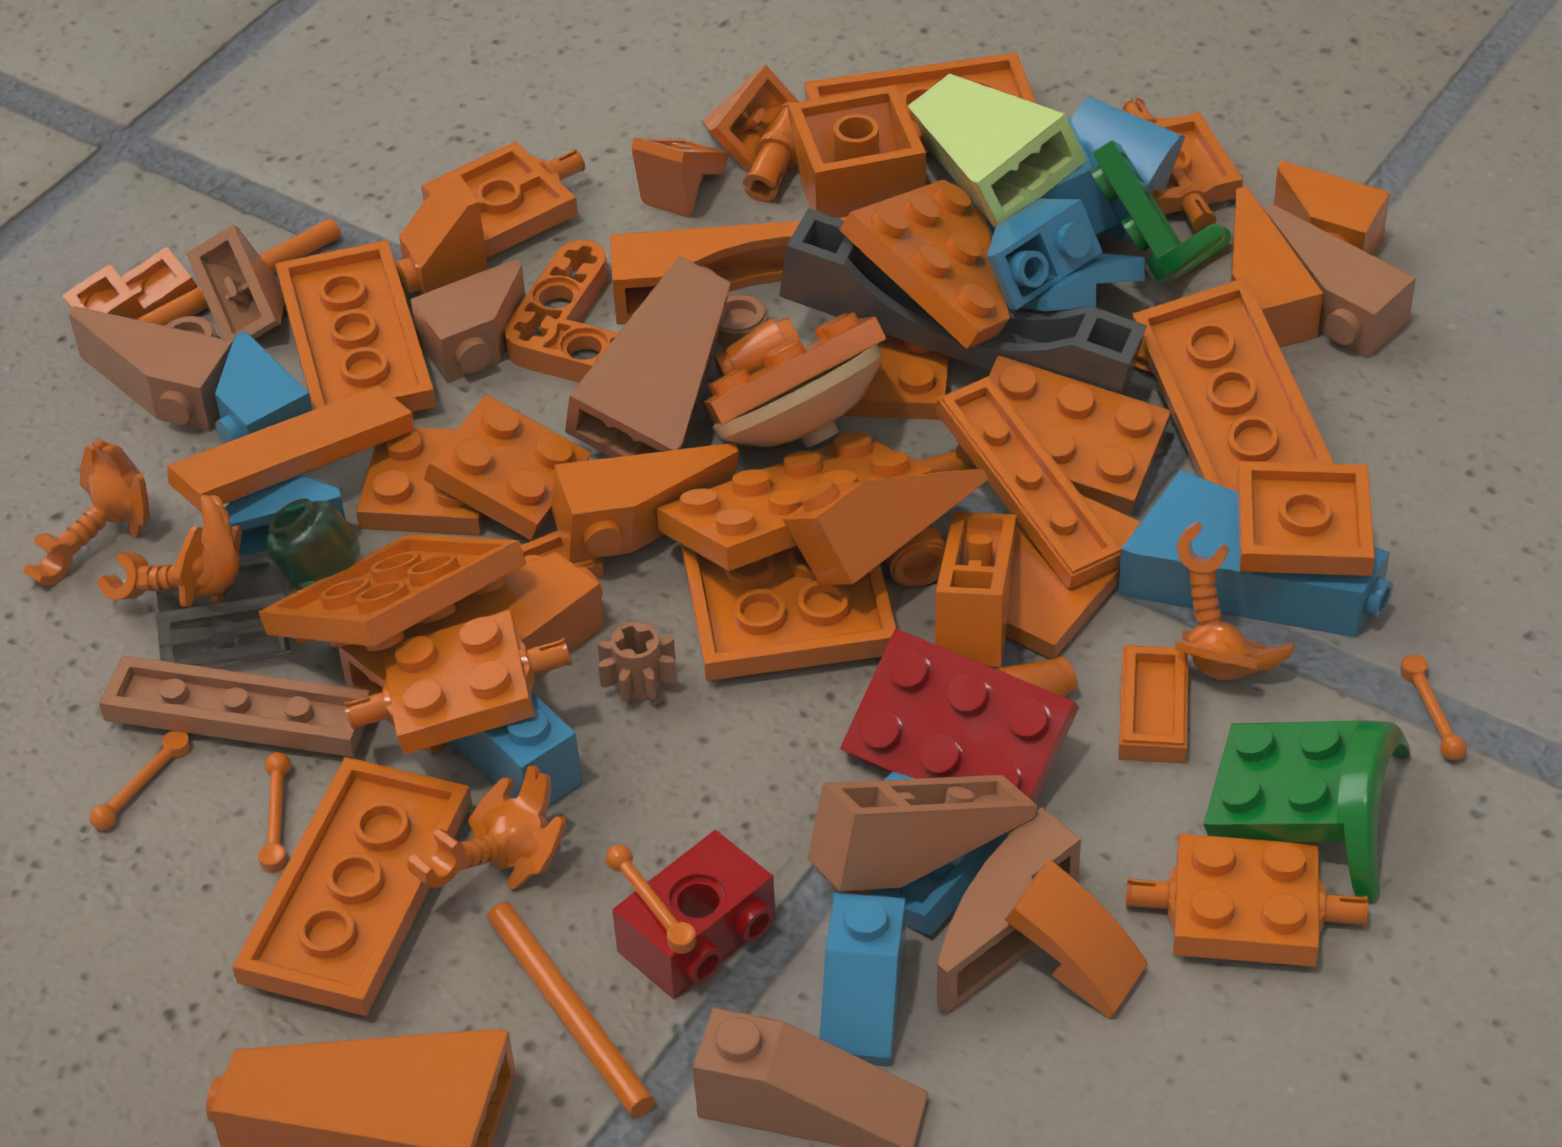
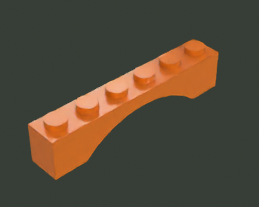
[610,217,847,324]

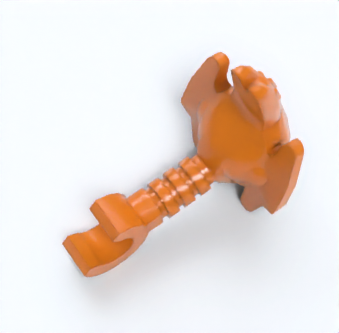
[23,440,150,586]
[97,495,242,607]
[1175,521,1295,681]
[407,766,566,889]

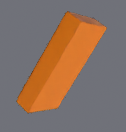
[1118,645,1189,763]

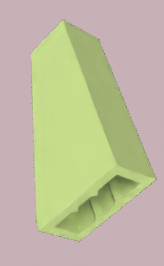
[908,74,1087,227]

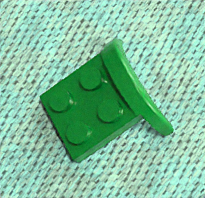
[1090,140,1231,286]
[1203,720,1410,903]

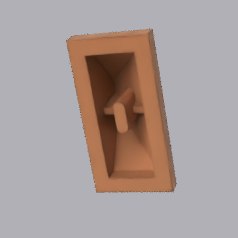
[186,225,284,342]

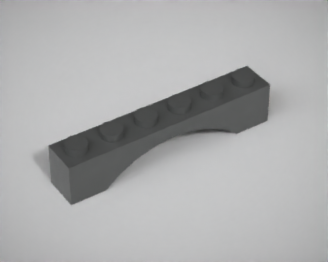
[779,208,1147,395]

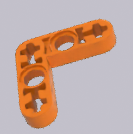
[504,240,618,383]

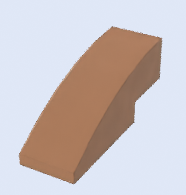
[937,807,1081,1014]

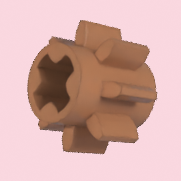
[597,622,677,702]

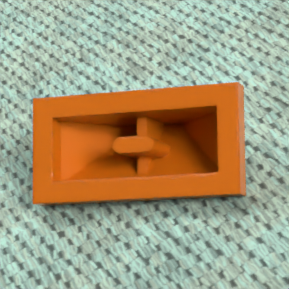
[702,64,799,172]

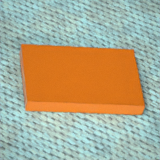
[1006,495,1141,659]

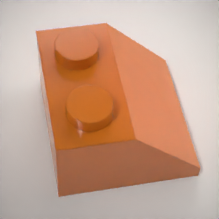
[788,84,926,218]

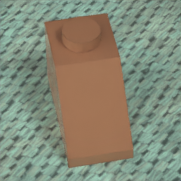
[411,258,526,383]

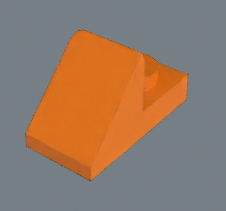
[631,137,729,216]

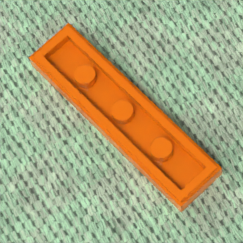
[935,376,1121,590]
[167,386,413,513]

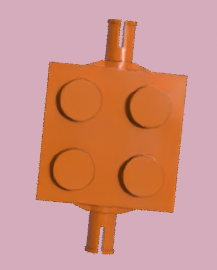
[1122,98,1243,232]
[421,141,585,258]
[344,610,573,755]
[1125,834,1368,967]

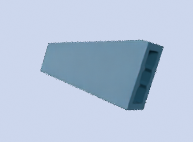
[1118,470,1393,637]

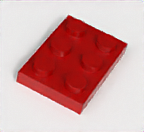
[840,628,1079,804]

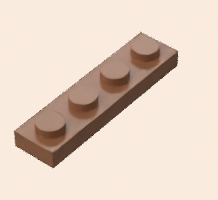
[99,655,371,757]

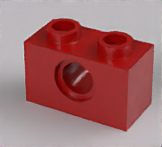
[612,829,776,1000]

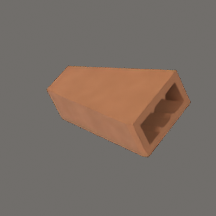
[565,256,731,458]

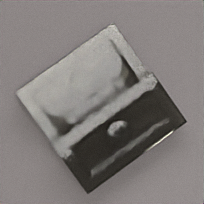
[156,549,292,668]

